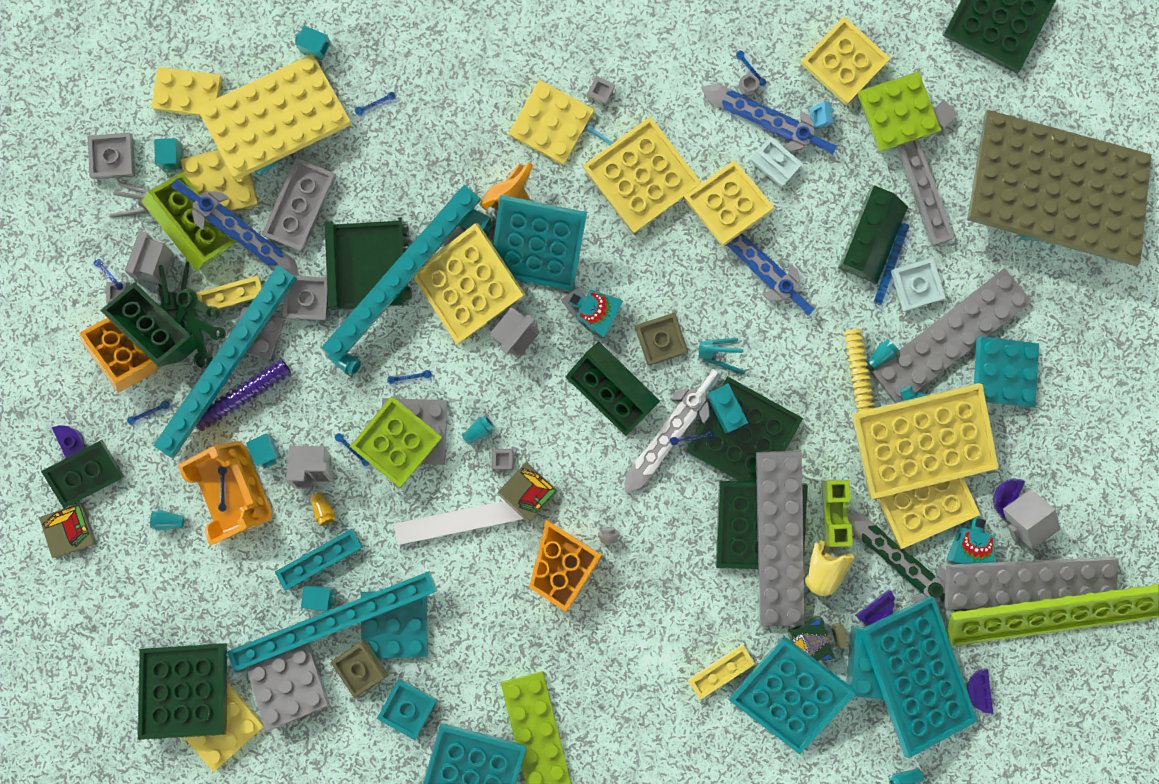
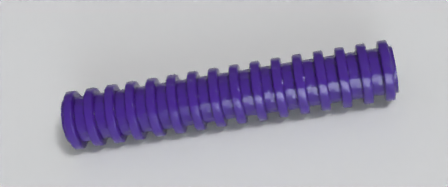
[196,359,291,431]

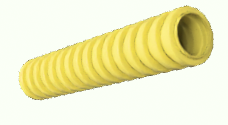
[843,329,875,413]

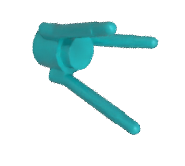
[698,338,745,374]

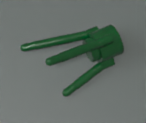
[156,261,190,311]

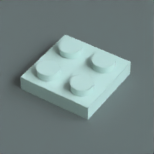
[891,258,946,311]

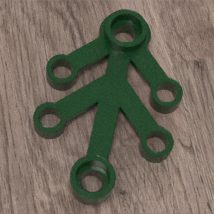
[174,288,226,369]

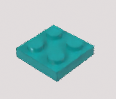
[377,678,437,740]

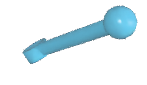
[585,124,614,145]

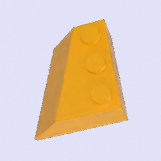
[79,318,161,393]
[529,520,603,612]

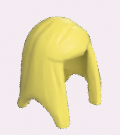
[804,540,855,596]

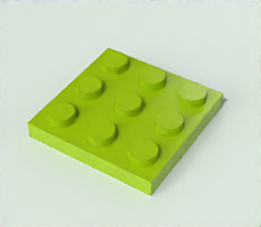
[857,71,941,152]
[350,396,443,488]

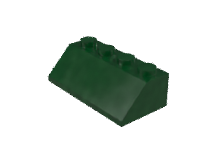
[838,185,908,284]
[100,282,198,367]
[565,341,660,436]

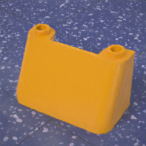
[178,441,272,545]

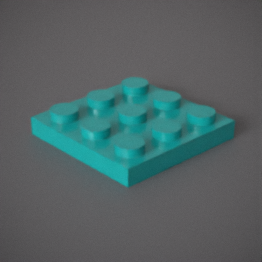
[974,336,1039,408]
[360,591,428,658]

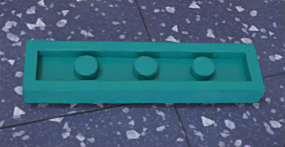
[275,529,363,591]

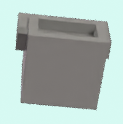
[124,231,174,285]
[490,307,540,359]
[286,446,335,489]
[1003,489,1060,550]

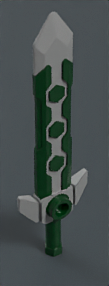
[847,512,967,612]

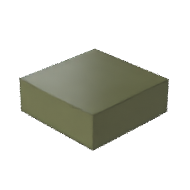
[831,623,849,649]

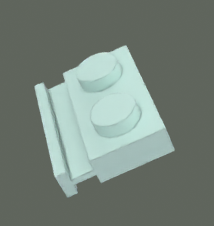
[750,136,803,188]

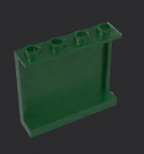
[324,217,412,310]

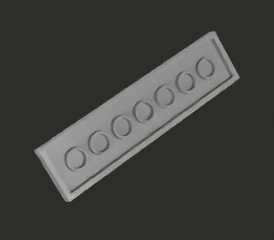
[871,268,1032,403]
[756,451,804,626]
[944,557,1119,610]

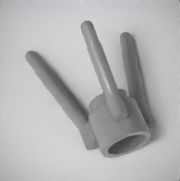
[109,182,151,218]

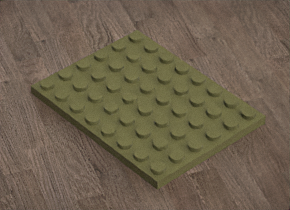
[967,110,1152,266]

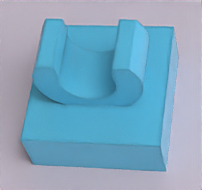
[810,101,836,129]

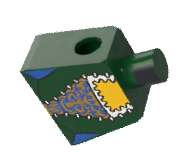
[787,616,835,661]

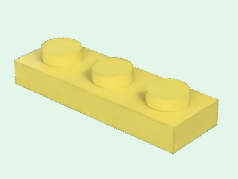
[196,276,263,314]
[687,644,755,700]

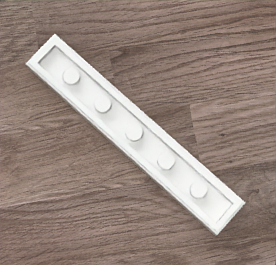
[394,501,524,545]

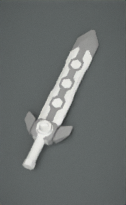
[625,369,721,493]

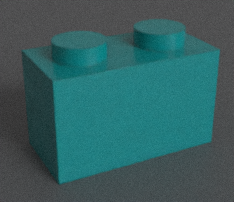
[706,383,748,433]

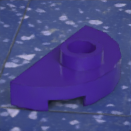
[51,425,85,458]
[993,478,1025,520]
[855,589,895,624]
[967,668,993,714]

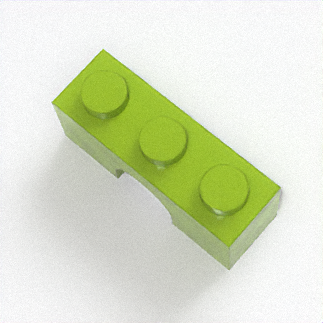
[822,480,853,547]

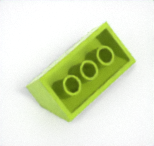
[141,172,237,271]

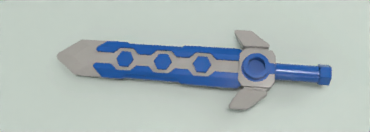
[701,84,837,155]
[171,179,299,276]
[706,227,815,316]

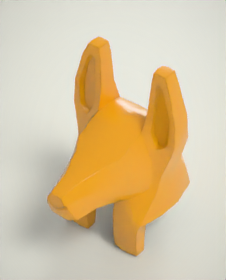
[479,162,533,226]

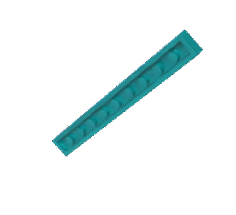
[321,184,481,362]
[153,265,297,458]
[227,571,437,672]

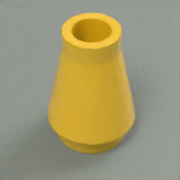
[309,492,336,526]

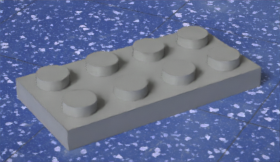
[262,158,336,253]

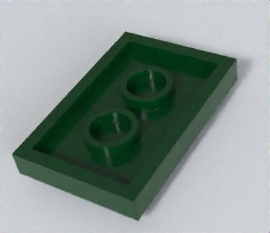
[41,440,125,509]

